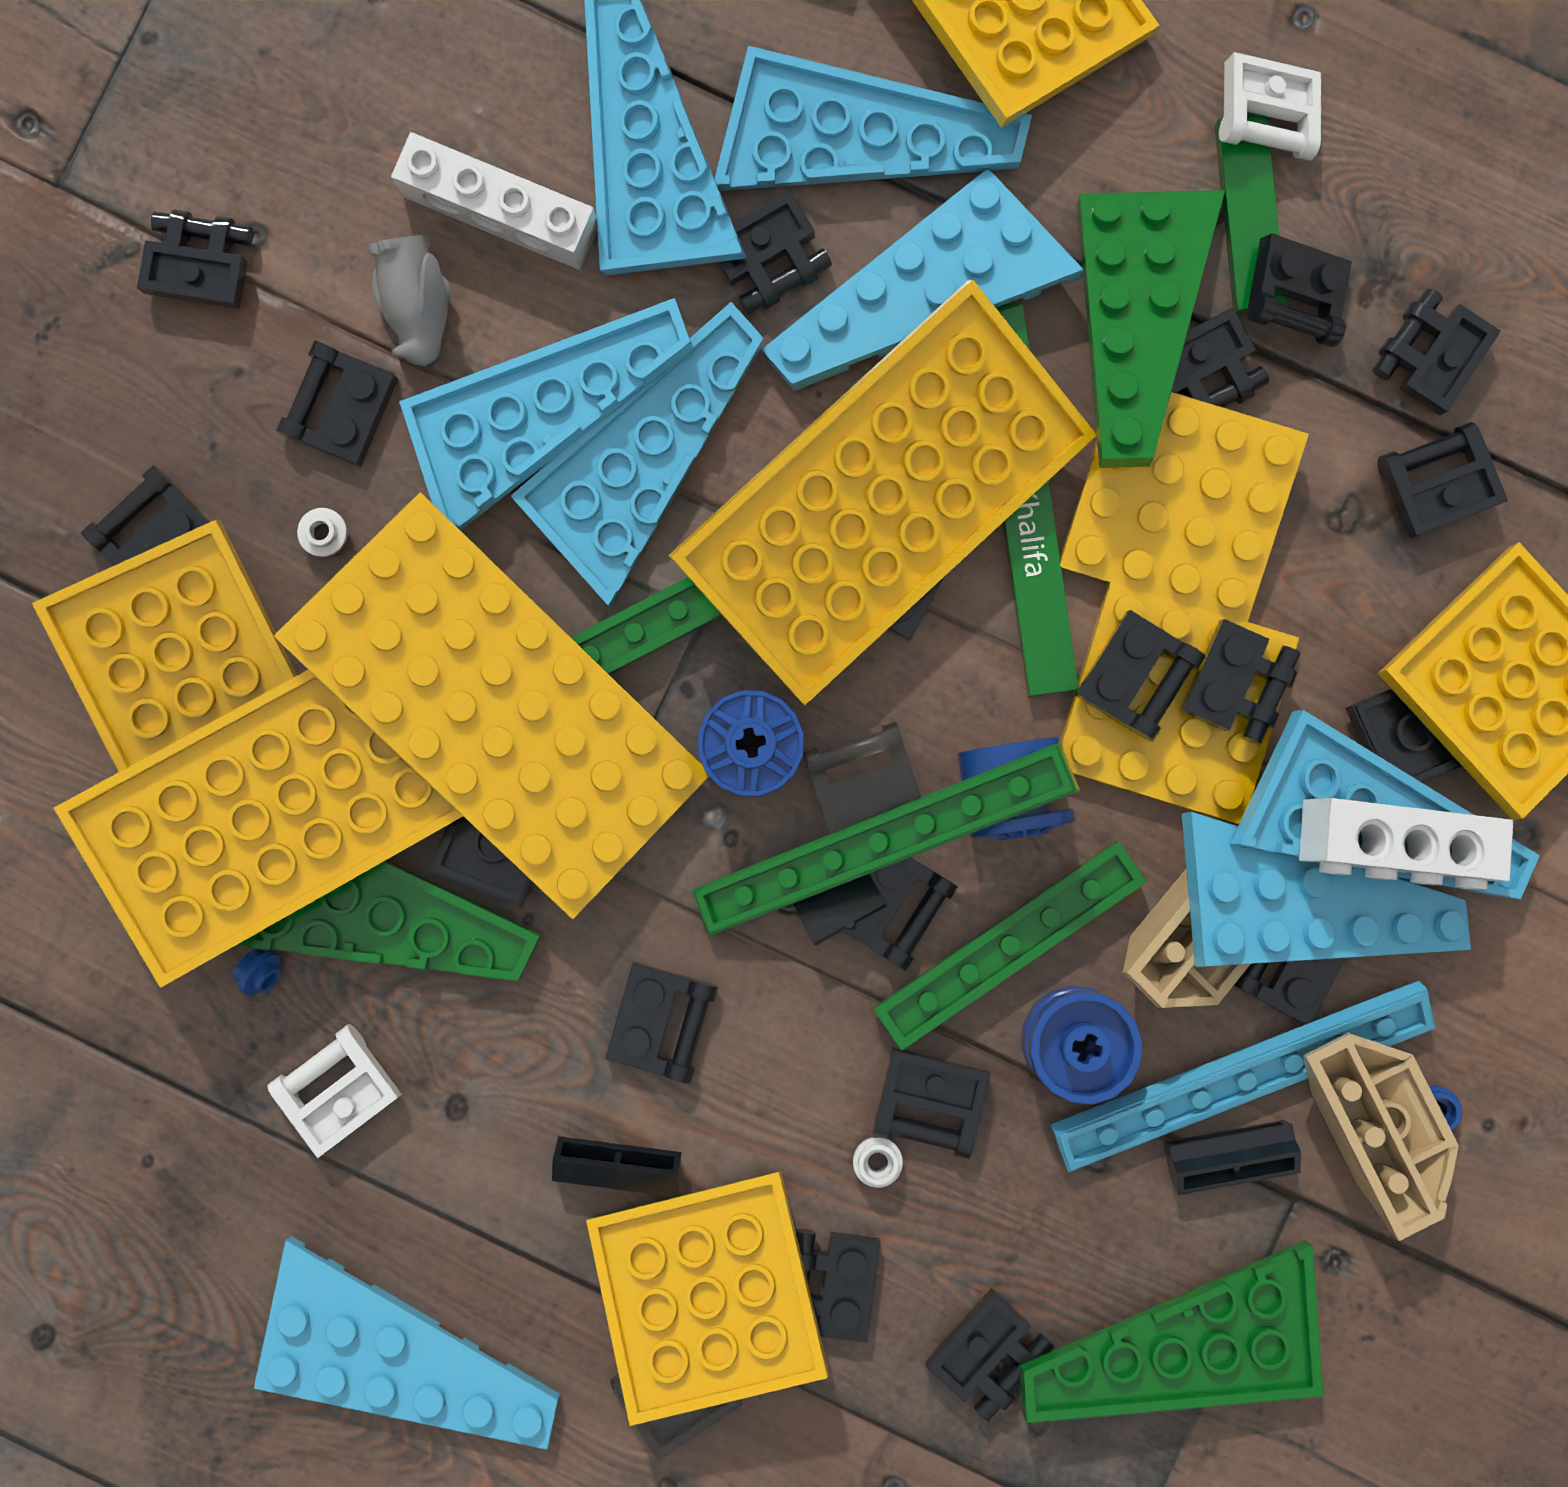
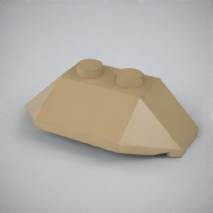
[1123,869,1250,1008]
[1303,1033,1459,1241]

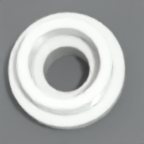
[297,508,348,557]
[853,1136,903,1188]

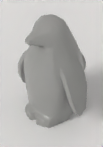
[367,235,451,366]

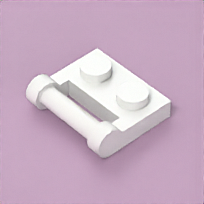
[1219,52,1321,161]
[267,1024,402,1158]

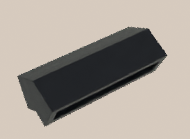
[1163,1120,1301,1195]
[552,1136,682,1197]

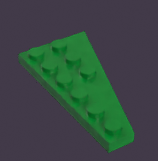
[1077,190,1225,468]
[237,860,542,981]
[1020,1240,1324,1423]

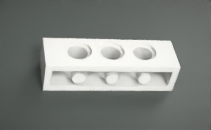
[391,132,597,271]
[1299,798,1513,890]

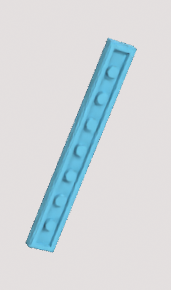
[1050,980,1436,1172]

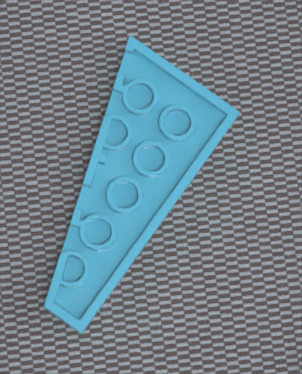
[584,0,747,276]
[714,45,1032,191]
[761,168,1083,391]
[399,298,693,531]
[511,302,764,608]
[1230,710,1540,899]
[1182,812,1471,967]
[254,1236,560,1450]

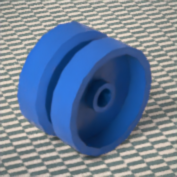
[1021,986,1142,1104]

